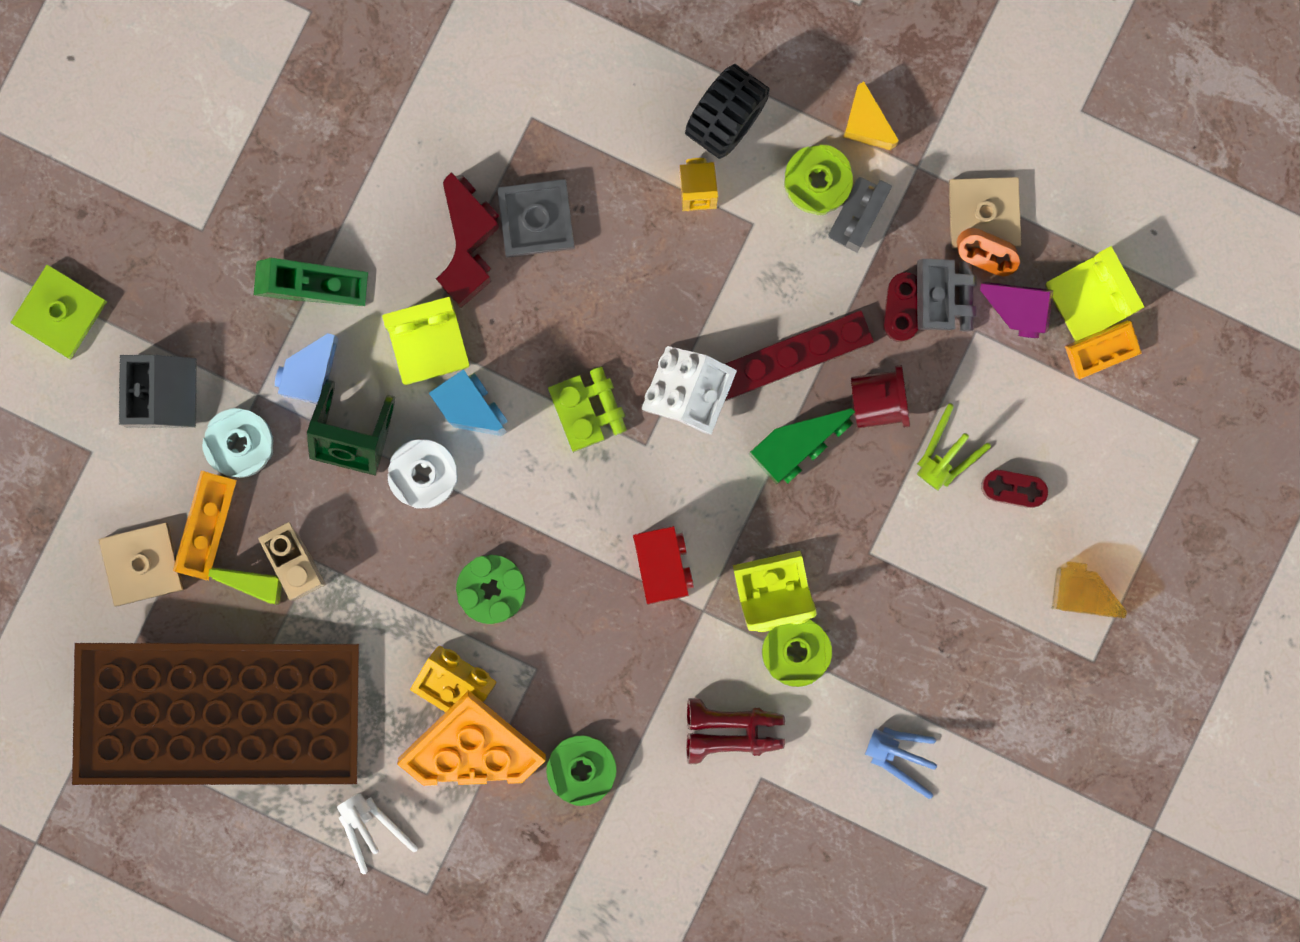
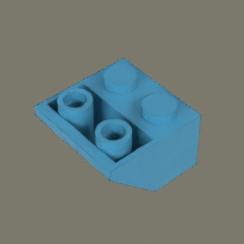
[429,369,508,436]

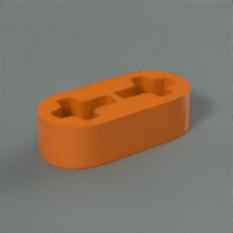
[957,228,1020,277]

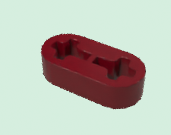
[981,470,1048,508]

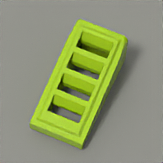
[208,568,282,605]

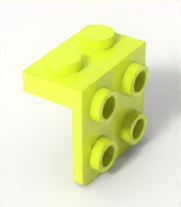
[732,551,817,632]

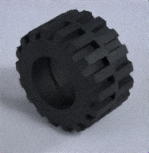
[685,64,770,159]

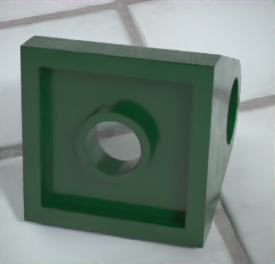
[307,379,395,476]

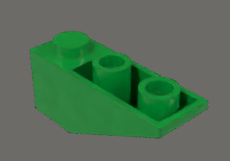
[749,408,855,484]

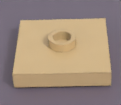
[949,177,1021,249]
[98,523,184,607]

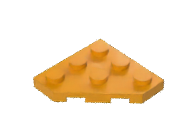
[397,690,546,786]

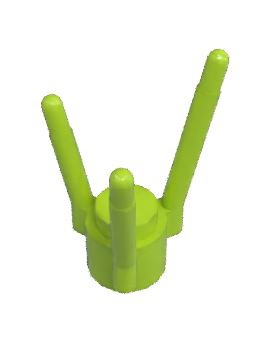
[917,403,991,491]

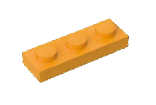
[173,471,237,581]

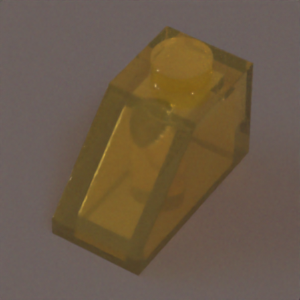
[1051,562,1127,619]

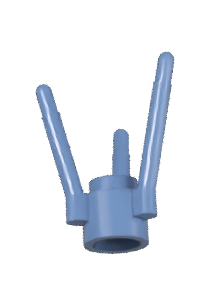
[865,727,937,799]

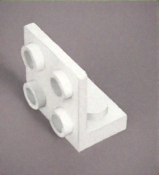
[642,346,737,435]

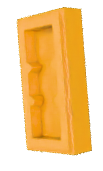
[1065,320,1142,379]

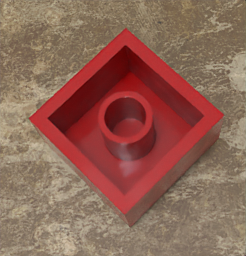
[633,526,694,605]

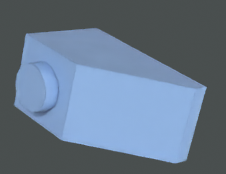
[275,333,338,404]

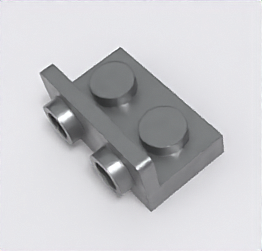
[828,177,892,253]

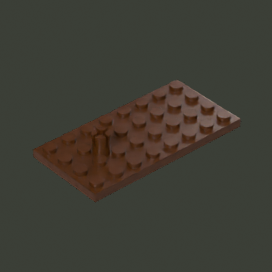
[72,643,359,785]

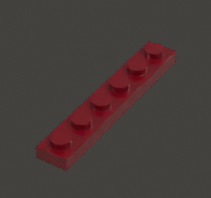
[725,310,874,401]

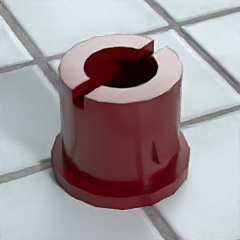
[851,365,910,428]

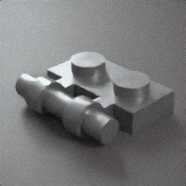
[917,259,977,331]

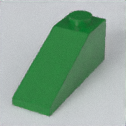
[253,258,368,307]

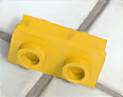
[410,646,497,712]

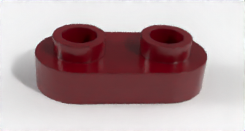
[883,272,918,342]

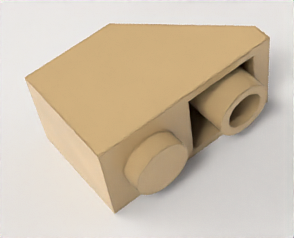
[258,522,326,601]

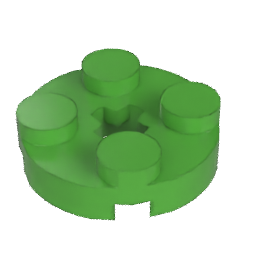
[456,555,526,624]
[546,735,616,806]

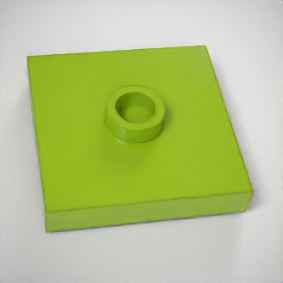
[10,265,108,360]

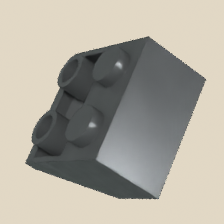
[119,355,197,428]

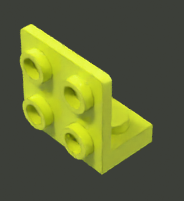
[1045,246,1144,341]
[382,297,470,385]

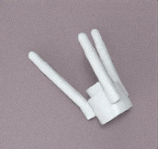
[337,793,418,874]

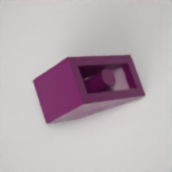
[980,282,1053,338]

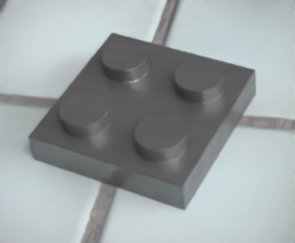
[497,179,575,258]

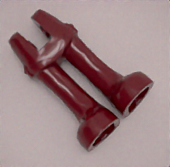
[686,698,785,764]

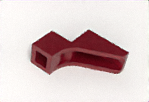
[435,172,500,308]

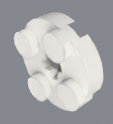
[388,440,457,509]

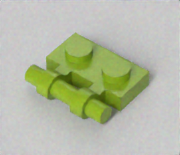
[548,367,627,453]

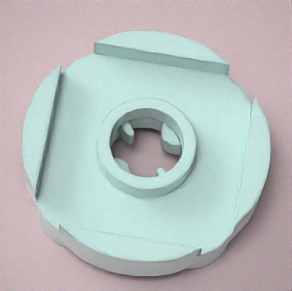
[202,408,273,478]

